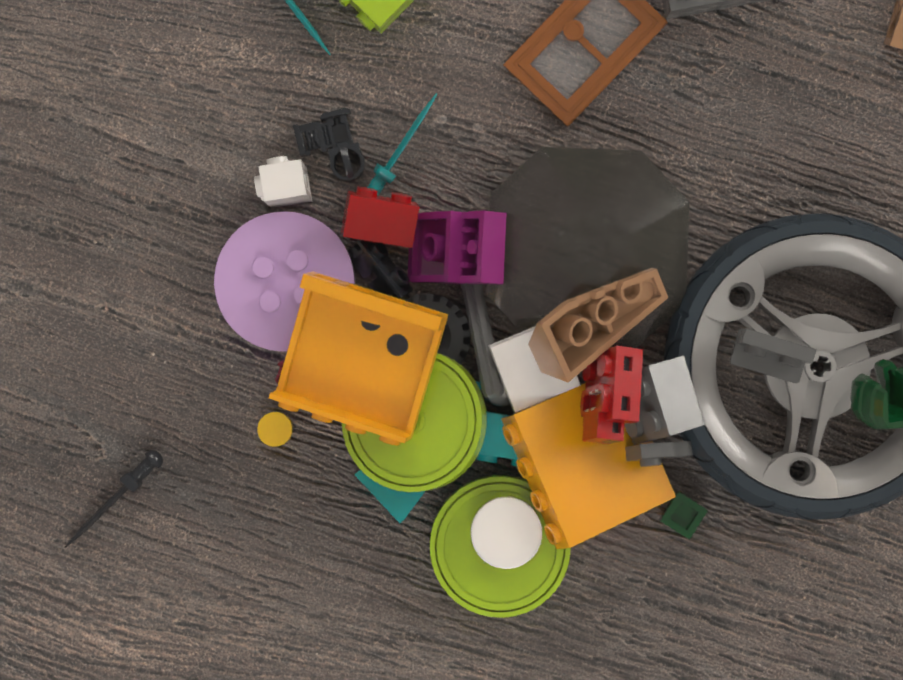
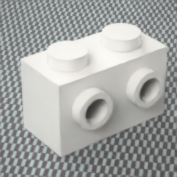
[254,156,312,208]

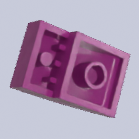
[407,211,507,284]

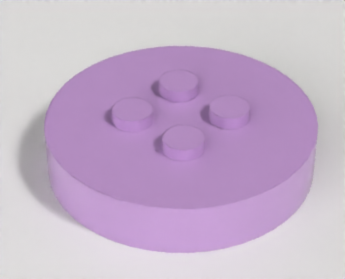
[214,212,356,352]

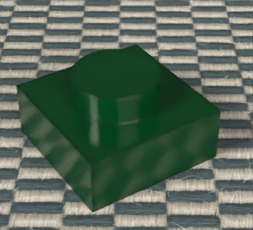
[658,491,708,540]

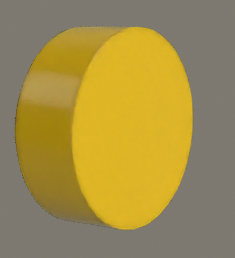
[257,412,293,447]

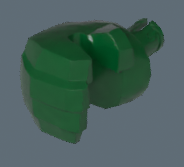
[850,359,903,429]

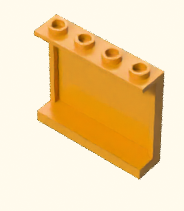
[269,271,449,446]
[501,383,676,549]

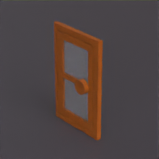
[503,0,668,127]

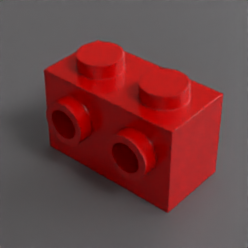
[341,187,420,248]

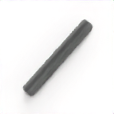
[461,284,504,399]

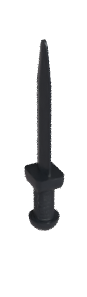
[65,450,163,548]

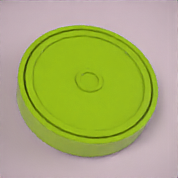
[342,352,487,492]
[430,475,571,618]

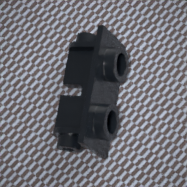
[348,240,413,299]

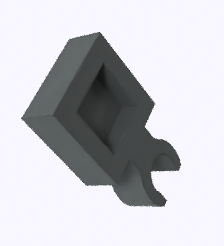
[625,441,693,467]

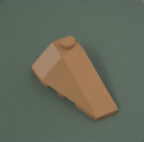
[528,268,669,382]

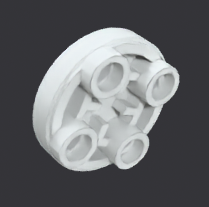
[471,496,542,569]

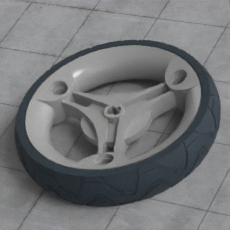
[664,213,903,520]

